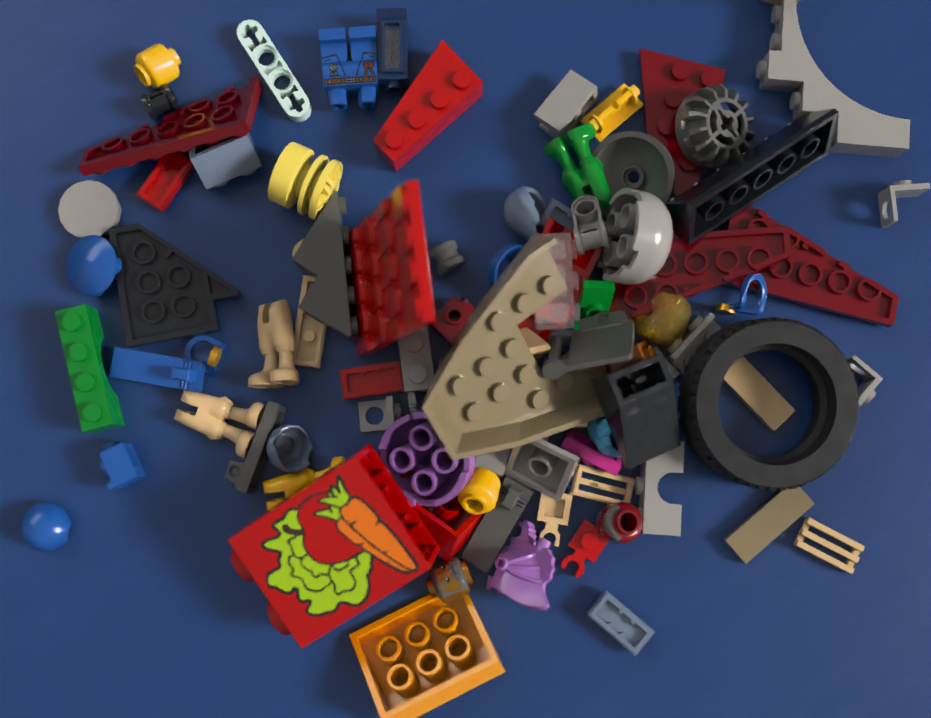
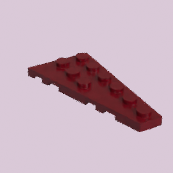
[638,48,726,234]
[724,205,899,327]

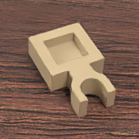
[536,493,573,547]

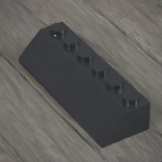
[665,108,839,246]

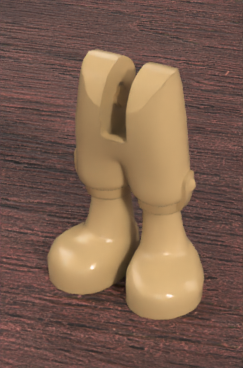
[248,299,300,389]
[174,390,266,459]

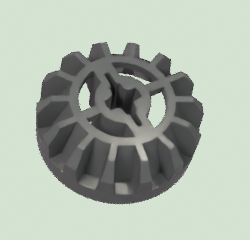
[675,84,754,170]

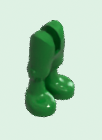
[543,123,612,209]

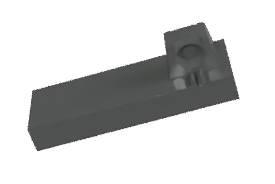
[224,400,287,494]
[460,476,534,573]

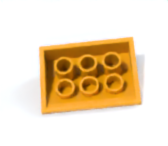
[349,594,506,718]

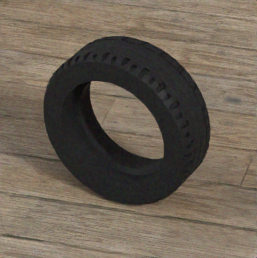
[678,317,859,491]

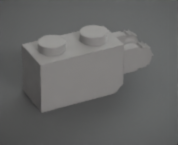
[398,326,434,413]

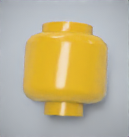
[133,43,181,89]
[457,467,501,515]

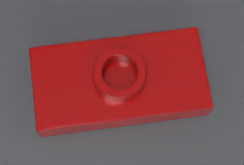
[136,151,194,213]
[339,360,404,401]

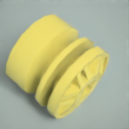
[268,142,343,221]

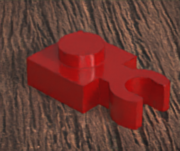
[560,519,608,578]

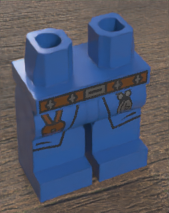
[318,25,380,111]

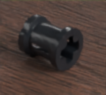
[140,83,180,120]

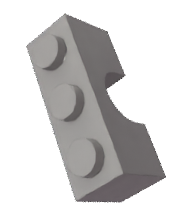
[634,441,685,536]

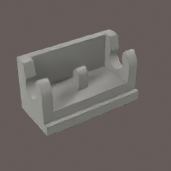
[534,70,598,139]

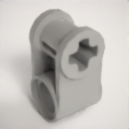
[571,195,611,255]

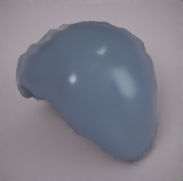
[503,186,548,240]

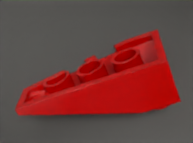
[376,451,485,562]

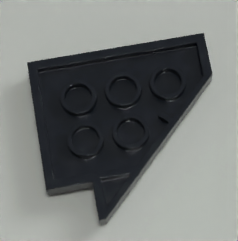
[108,223,241,348]

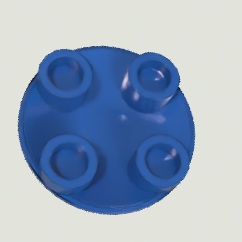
[67,235,122,296]

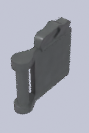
[542,310,635,380]

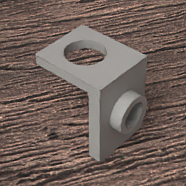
[877,180,930,228]
[846,355,883,407]
[358,396,402,432]

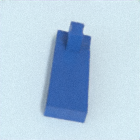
[109,347,207,392]

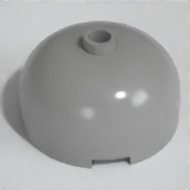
[596,188,673,285]

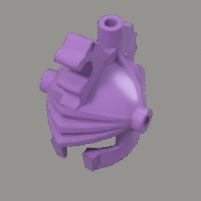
[486,520,556,611]

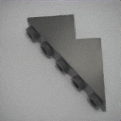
[292,191,359,341]

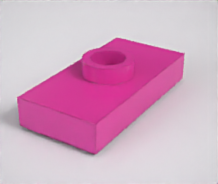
[561,428,622,476]

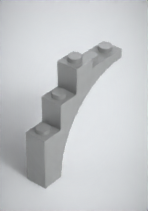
[756,0,910,158]

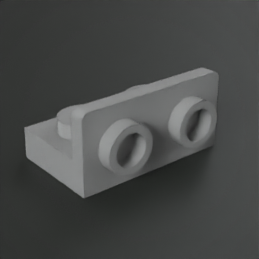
[666,312,722,376]

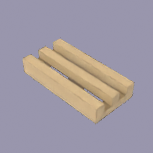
[568,464,636,504]
[793,517,865,574]

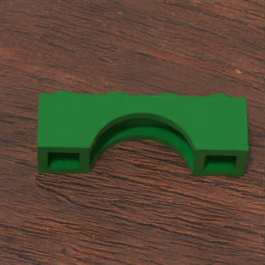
[55,304,125,434]

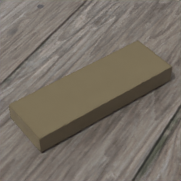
[723,487,815,564]

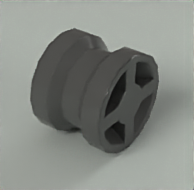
[429,240,466,275]

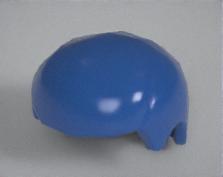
[21,502,72,552]

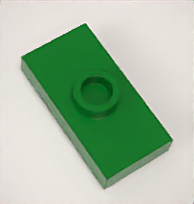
[572,280,615,331]

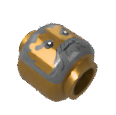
[425,556,474,603]

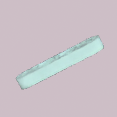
[237,20,312,122]

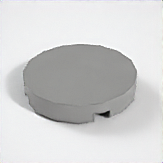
[58,180,122,239]

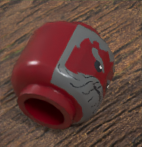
[596,502,643,544]

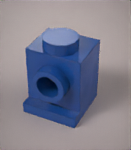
[99,440,146,490]

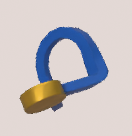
[715,274,767,316]
[184,335,227,376]

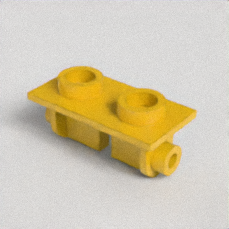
[580,83,644,143]

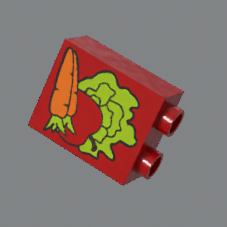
[228,443,441,649]

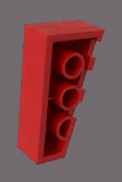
[373,39,483,172]

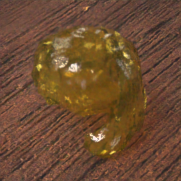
[634,291,692,345]

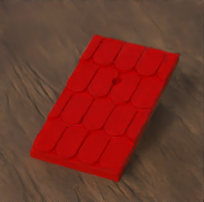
[345,180,436,358]

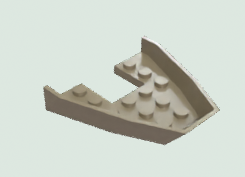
[422,233,608,460]

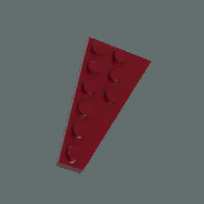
[78,75,263,176]
[609,226,791,320]

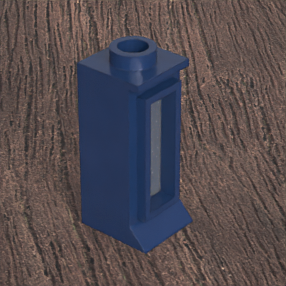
[376,8,409,94]

